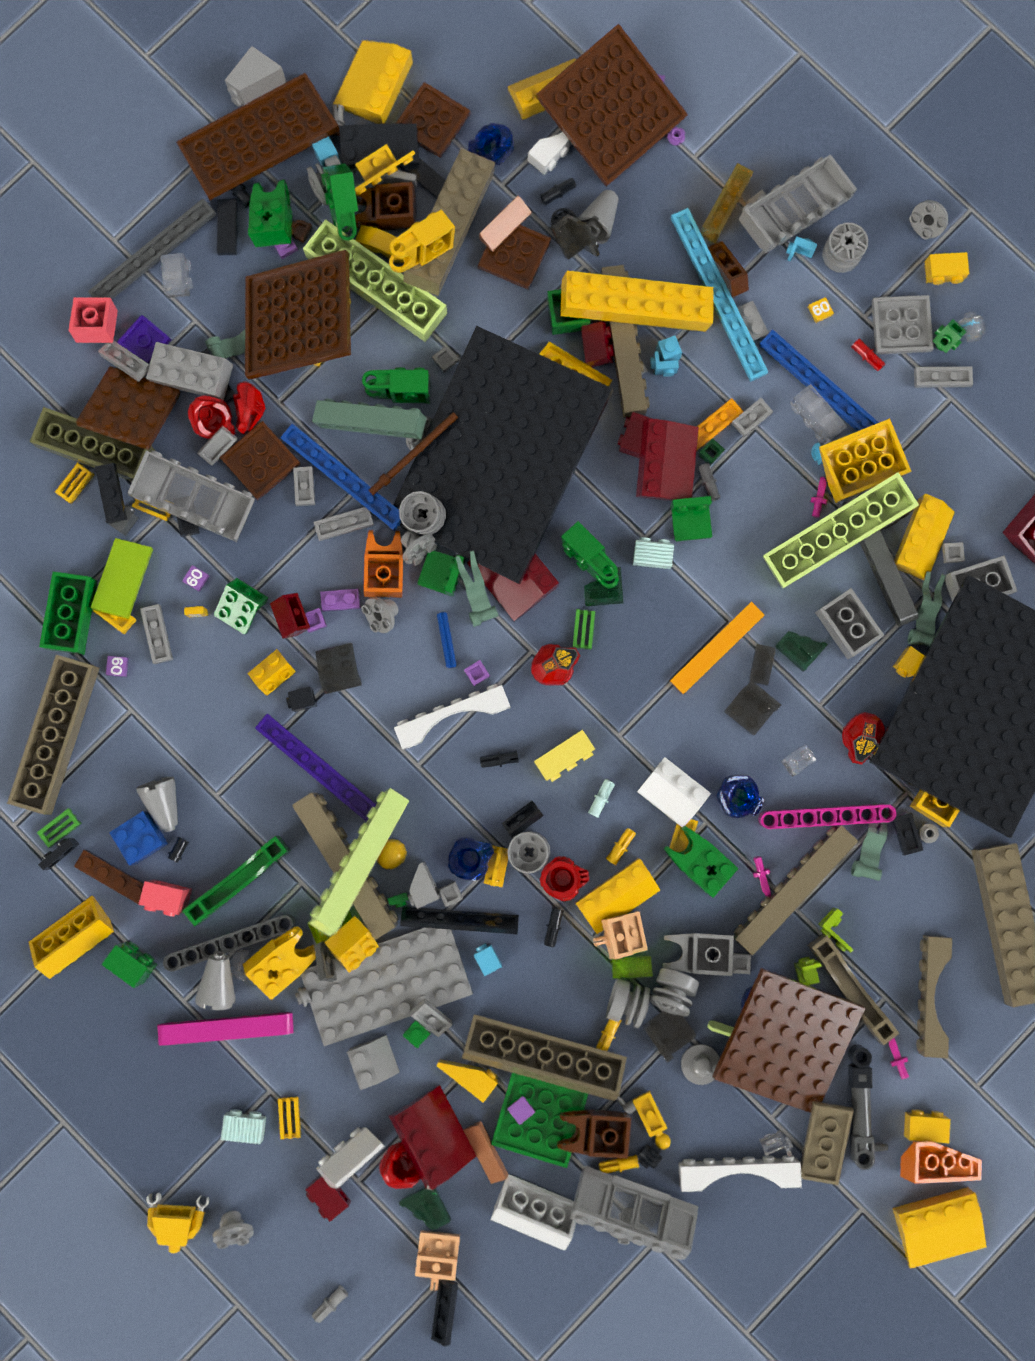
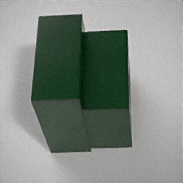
[699,438,725,466]

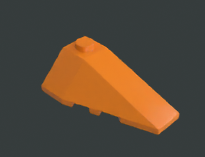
[900,1141,982,1184]

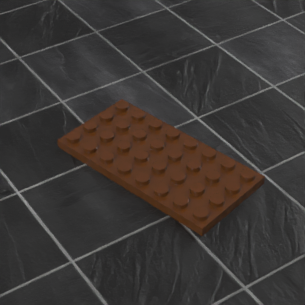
[176,73,340,200]

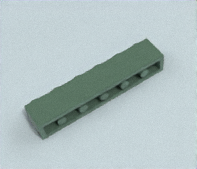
[312,399,427,440]

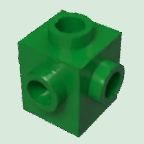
[933,319,967,353]

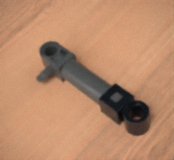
[848,1045,889,1170]

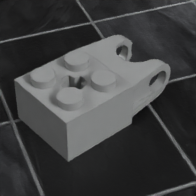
[663,933,734,976]

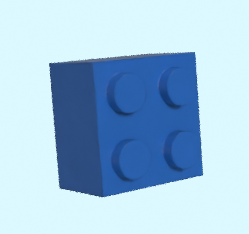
[109,811,168,866]

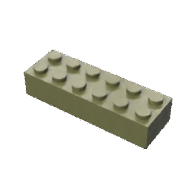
[30,407,156,481]

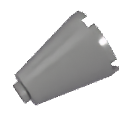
[576,190,619,244]
[136,776,178,832]
[195,951,236,1010]

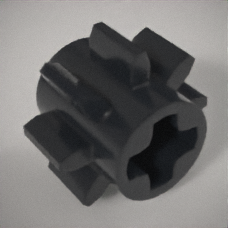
[638,1144,662,1169]

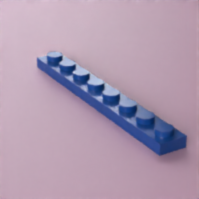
[759,329,879,431]
[280,424,402,531]

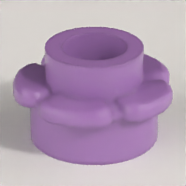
[667,127,685,146]

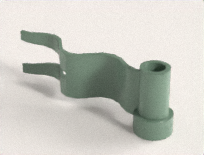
[205,330,245,359]
[455,550,498,627]
[908,571,946,646]
[851,803,889,881]

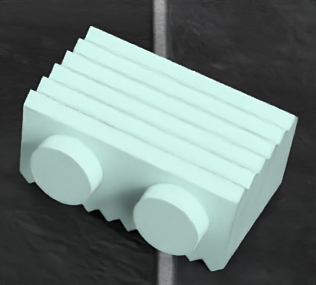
[633,537,674,569]
[221,1109,266,1144]

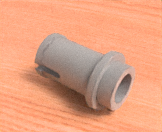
[332,104,345,126]

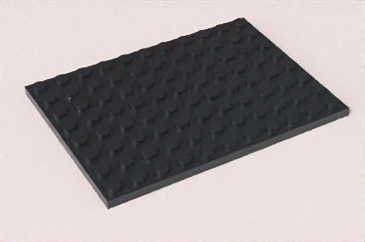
[393,325,614,584]
[869,575,1035,838]

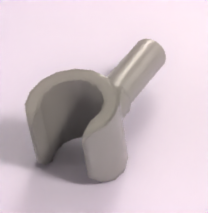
[616,1096,636,1114]

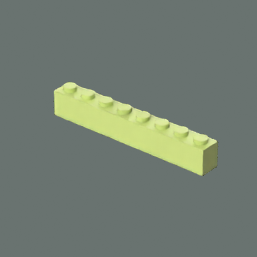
[309,788,409,936]

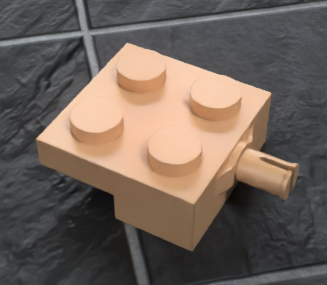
[593,911,648,959]
[415,1230,460,1291]

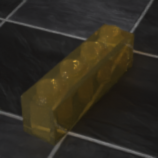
[700,163,754,244]

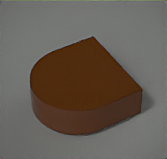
[292,220,312,243]

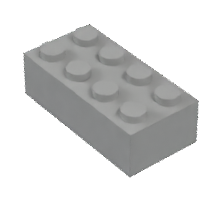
[146,342,233,401]

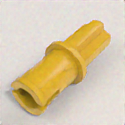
[606,828,636,865]
[596,1019,622,1051]
[599,1154,639,1173]

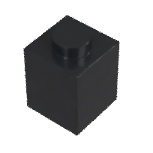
[286,686,317,712]

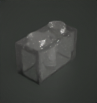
[161,253,192,298]

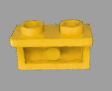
[247,649,296,696]

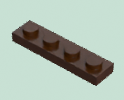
[74,850,144,904]

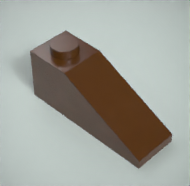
[708,241,749,298]

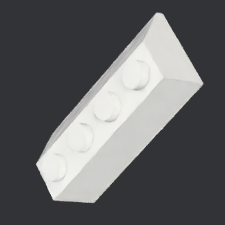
[491,1174,576,1251]

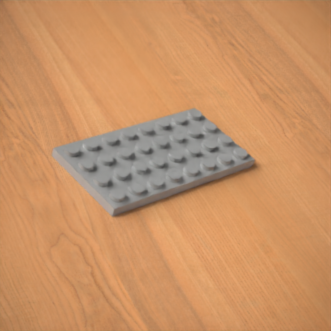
[301,928,473,1046]

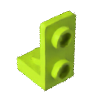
[818,907,853,953]
[794,957,821,985]

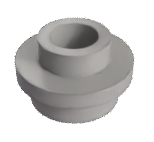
[919,824,939,843]
[295,987,311,1007]

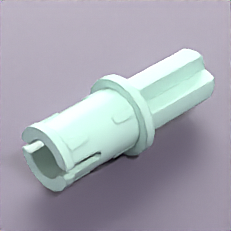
[588,780,615,818]

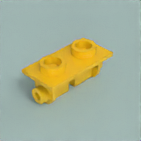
[484,845,508,887]

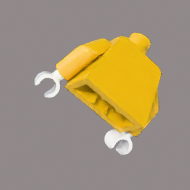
[146,1193,210,1253]

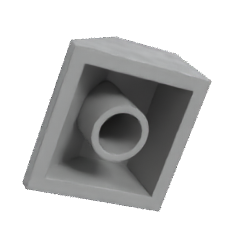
[408,862,441,909]
[347,1035,400,1090]

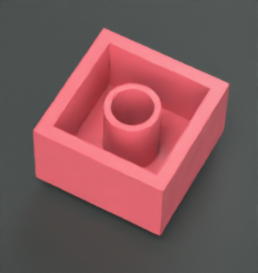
[69,298,118,343]
[139,880,192,916]

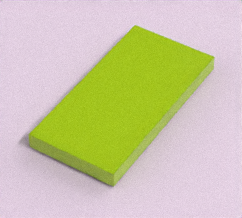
[91,538,153,619]

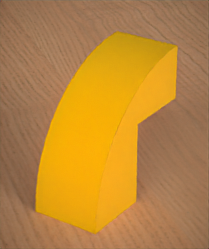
[355,226,403,263]

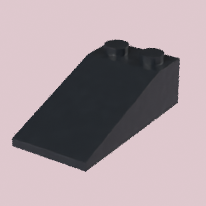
[339,124,419,169]

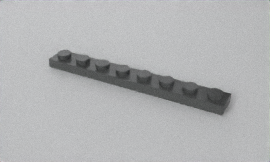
[88,199,216,299]

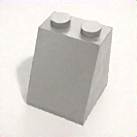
[225,46,286,107]

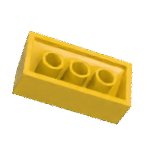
[508,58,576,120]
[894,493,955,580]
[575,858,660,934]
[28,896,114,979]

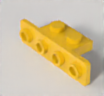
[355,144,416,196]

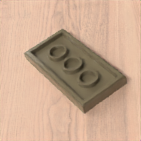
[800,1101,854,1185]

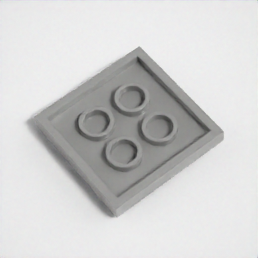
[872,295,933,355]

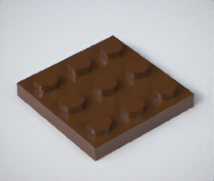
[395,82,471,158]
[478,225,551,290]
[220,421,300,500]

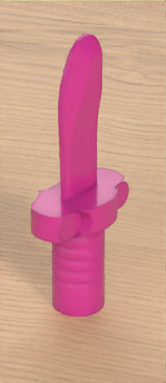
[810,476,828,518]
[753,856,771,897]
[889,1038,909,1079]

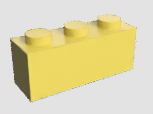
[534,730,595,782]

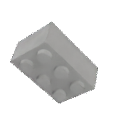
[944,555,1018,602]
[815,588,885,660]

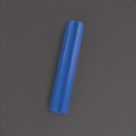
[437,612,456,668]

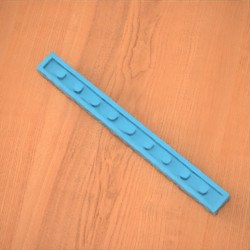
[671,208,768,382]

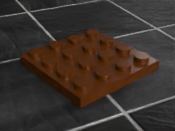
[76,366,180,450]

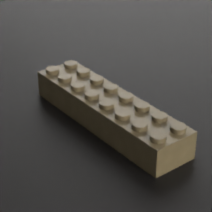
[403,148,495,296]
[7,655,100,815]
[292,792,399,940]
[971,843,1035,1007]
[462,1014,627,1101]

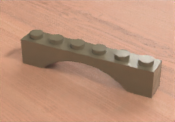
[807,934,899,1045]
[916,935,952,1058]

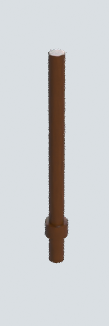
[369,412,458,496]

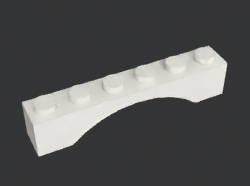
[528,132,572,175]
[394,684,510,750]
[678,1155,802,1192]

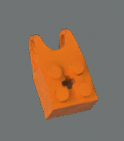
[364,530,403,598]

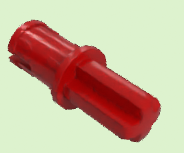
[851,338,885,371]

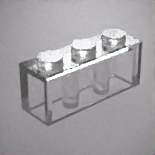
[790,384,848,444]

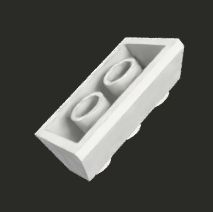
[637,757,711,827]
[316,1127,384,1188]

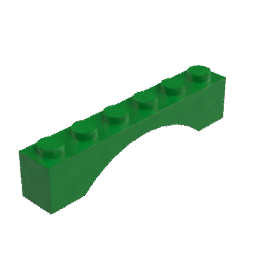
[183,836,291,926]

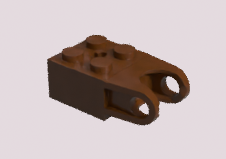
[355,182,416,230]
[557,1110,631,1159]

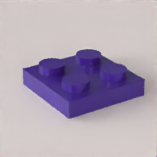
[117,314,171,365]

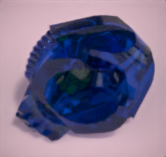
[467,123,514,165]
[716,775,764,818]
[448,837,494,881]

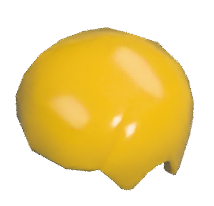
[377,839,407,870]

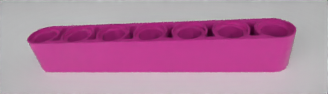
[758,804,896,829]
[157,1012,294,1046]

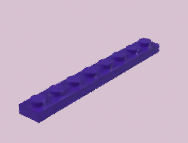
[255,714,377,822]

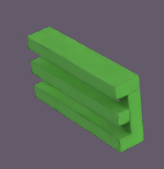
[572,609,595,650]
[37,808,82,848]

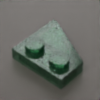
[584,567,624,607]
[775,631,828,672]
[399,1188,452,1231]

